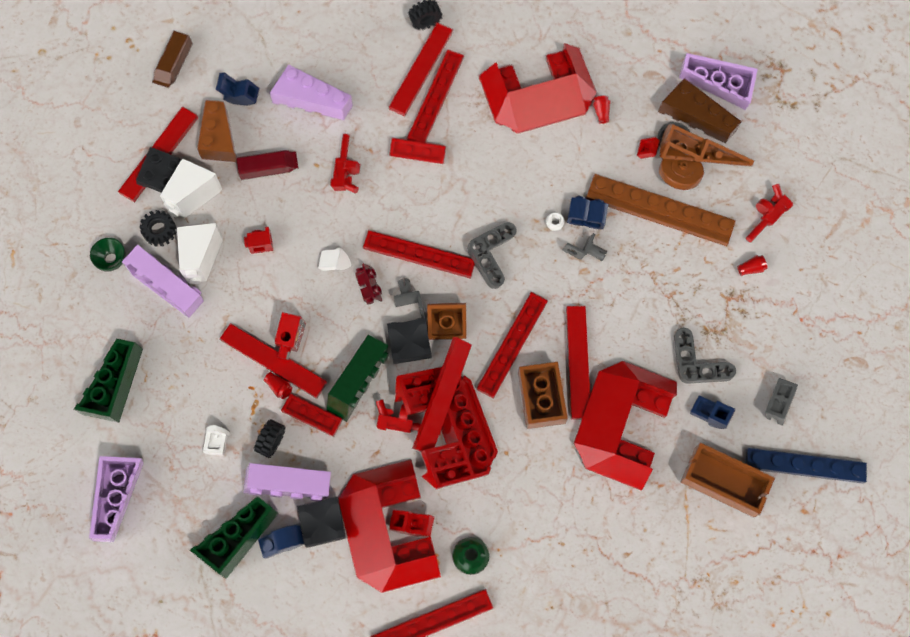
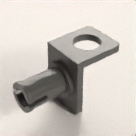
[562,233,607,261]
[394,278,424,318]

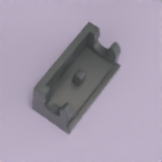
[765,378,798,426]

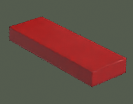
[389,138,446,164]
[281,393,343,437]

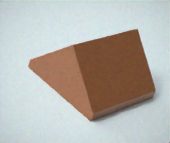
[427,303,466,340]

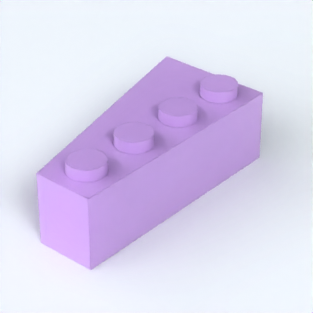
[679,53,758,110]
[270,65,353,120]
[122,245,204,318]
[89,456,144,542]
[243,463,331,501]

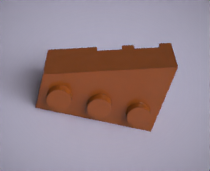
[197,100,237,162]

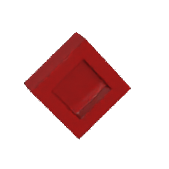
[637,137,660,159]

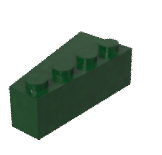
[327,334,389,422]
[73,338,143,423]
[190,496,279,579]

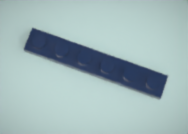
[745,448,867,484]

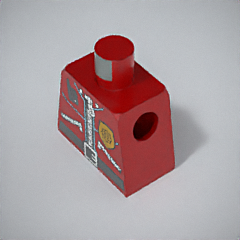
[275,312,306,360]

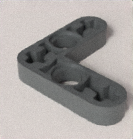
[467,222,517,289]
[674,327,736,384]

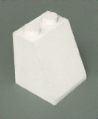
[160,159,222,218]
[177,223,223,285]

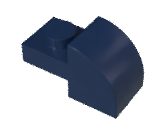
[690,395,736,429]
[258,525,304,559]

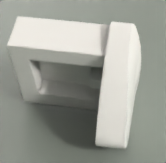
[318,248,351,271]
[203,425,230,456]

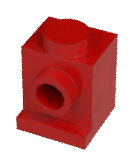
[244,227,273,254]

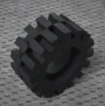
[408,0,443,30]
[139,210,177,247]
[254,419,286,458]

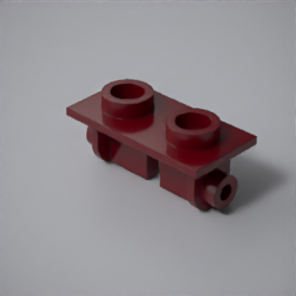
[355,263,383,305]

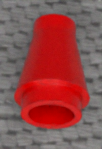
[593,96,611,124]
[737,255,768,276]
[264,372,293,399]

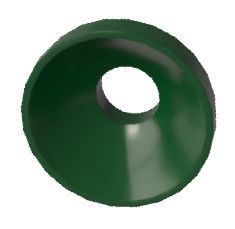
[90,238,126,272]
[452,537,489,575]

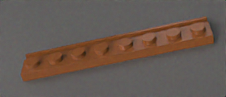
[586,174,736,247]

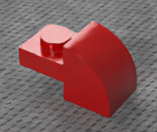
[389,510,435,537]

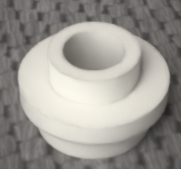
[546,212,565,231]

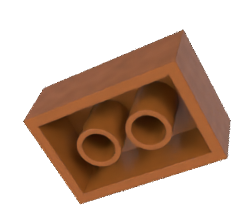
[518,362,568,429]

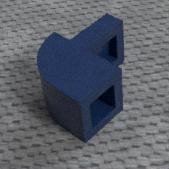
[215,72,260,106]

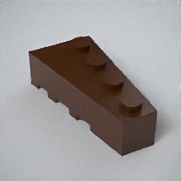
[658,78,742,143]

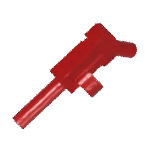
[330,134,361,194]
[746,183,793,243]
[376,399,441,435]

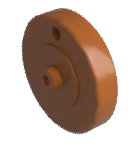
[659,159,704,190]

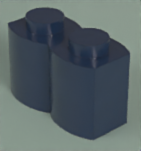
[567,196,608,229]

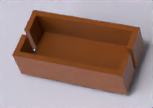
[680,443,775,518]

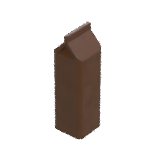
[152,31,193,88]

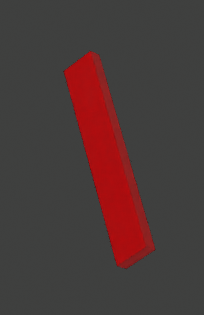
[389,22,453,116]
[407,49,464,143]
[118,107,198,203]
[363,230,475,279]
[477,292,548,399]
[566,306,590,419]
[220,323,327,399]
[412,337,472,452]
[370,589,494,637]

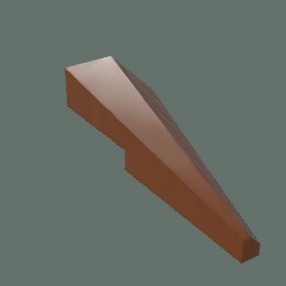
[660,124,754,166]

